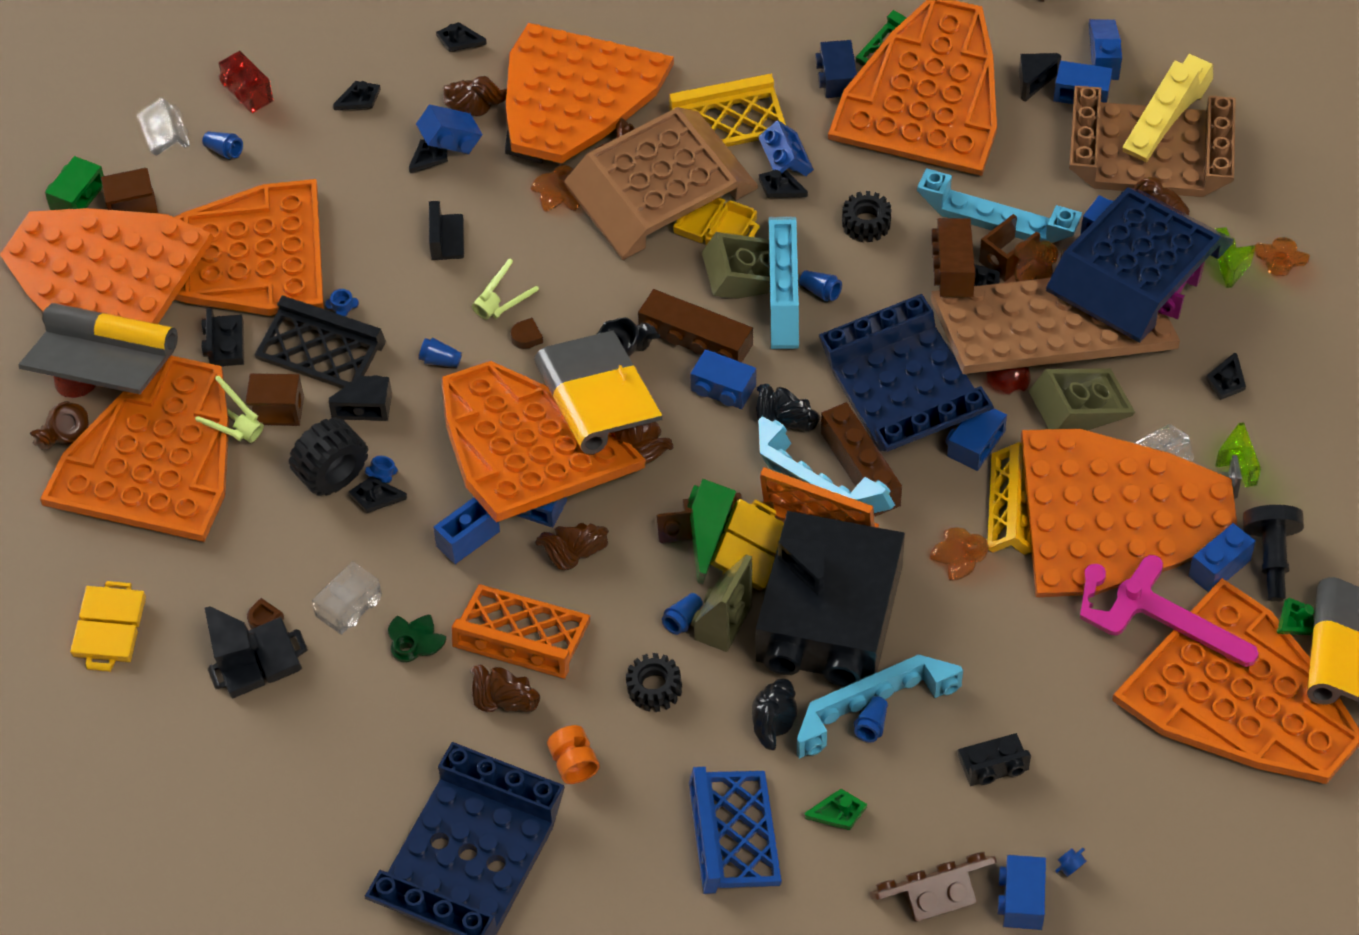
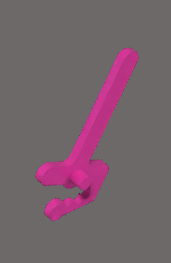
[1080,555,1259,667]

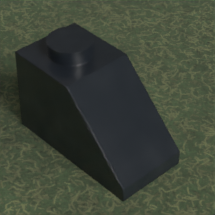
[328,375,392,421]
[205,606,259,673]

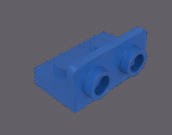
[759,120,814,176]

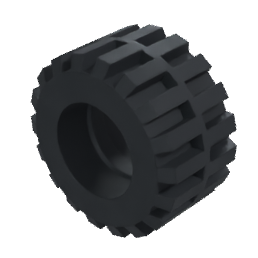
[289,417,368,496]

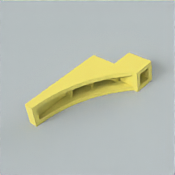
[1122,54,1213,162]

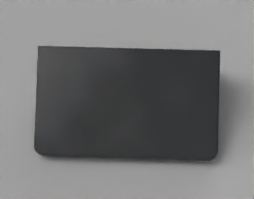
[429,201,464,260]

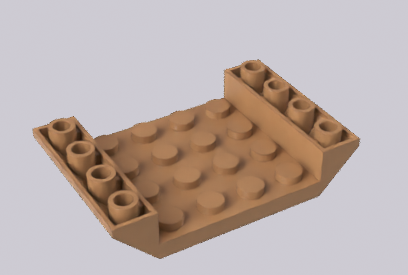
[1069,86,1236,197]
[564,107,758,260]

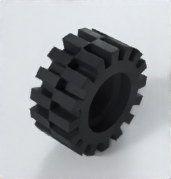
[842,191,892,242]
[626,653,682,712]

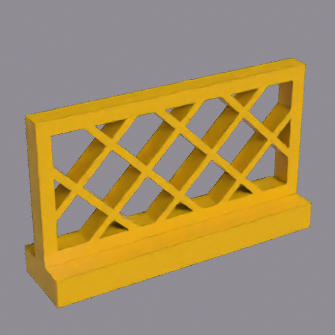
[669,73,786,147]

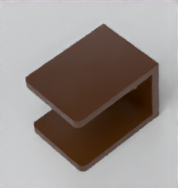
[101,168,158,213]
[979,214,1040,281]
[246,373,304,426]

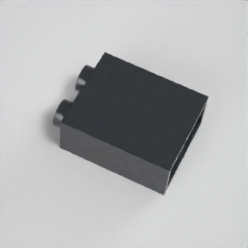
[756,511,905,687]

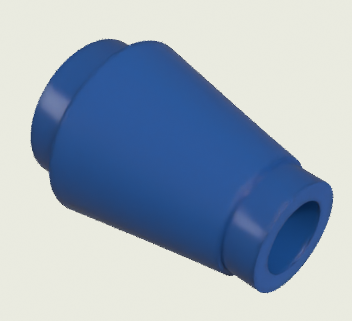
[202,131,243,159]
[799,270,842,301]
[419,337,462,368]
[662,593,703,635]
[854,696,888,742]

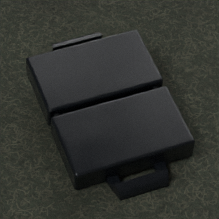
[208,617,308,699]

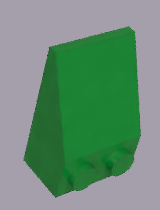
[687,478,736,584]

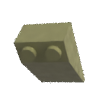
[702,232,800,299]
[1029,368,1135,431]
[691,554,752,652]

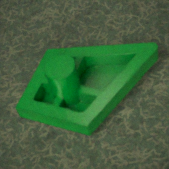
[1277,597,1315,635]
[805,789,867,830]

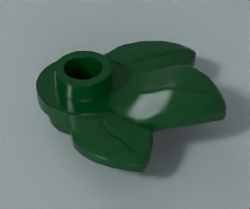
[388,614,447,662]

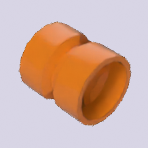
[547,725,600,784]

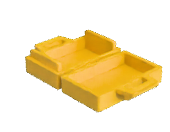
[673,197,760,245]
[710,499,784,591]
[70,581,146,672]

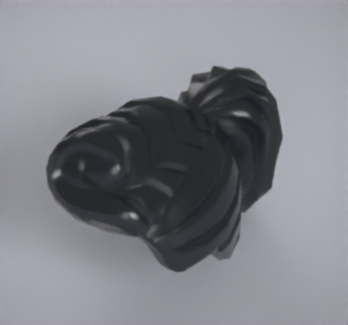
[597,317,660,356]
[756,383,820,431]
[752,679,798,750]

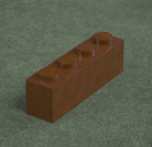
[931,218,975,297]
[638,289,753,362]
[821,402,902,517]

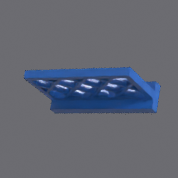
[689,767,782,894]

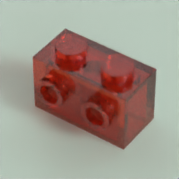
[218,50,274,113]

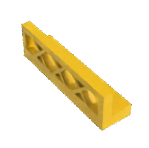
[987,442,1032,555]

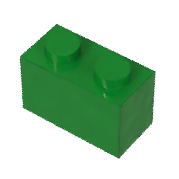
[45,156,104,210]

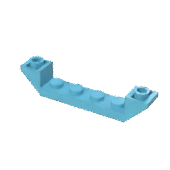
[917,168,1082,246]
[769,217,799,349]
[758,416,895,515]
[797,654,963,759]

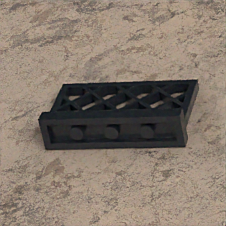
[255,295,386,389]

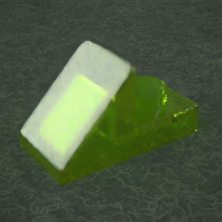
[1216,227,1255,288]
[1215,422,1261,487]

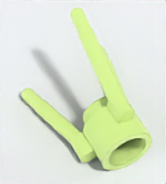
[472,259,539,320]
[195,376,264,443]

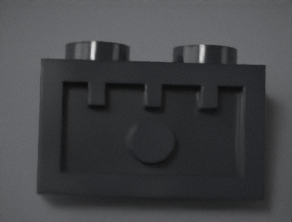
[202,308,244,367]
[958,733,1031,786]

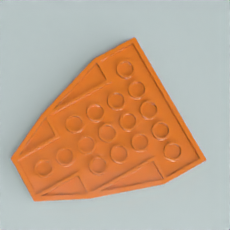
[828,0,997,176]
[506,23,674,164]
[174,179,324,316]
[0,208,214,324]
[40,355,229,542]
[442,361,646,523]
[1021,429,1238,597]
[1112,578,1359,784]

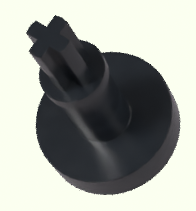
[1243,505,1304,602]

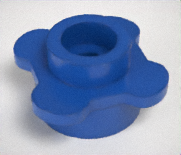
[326,289,359,316]
[365,456,398,483]
[1055,848,1087,877]

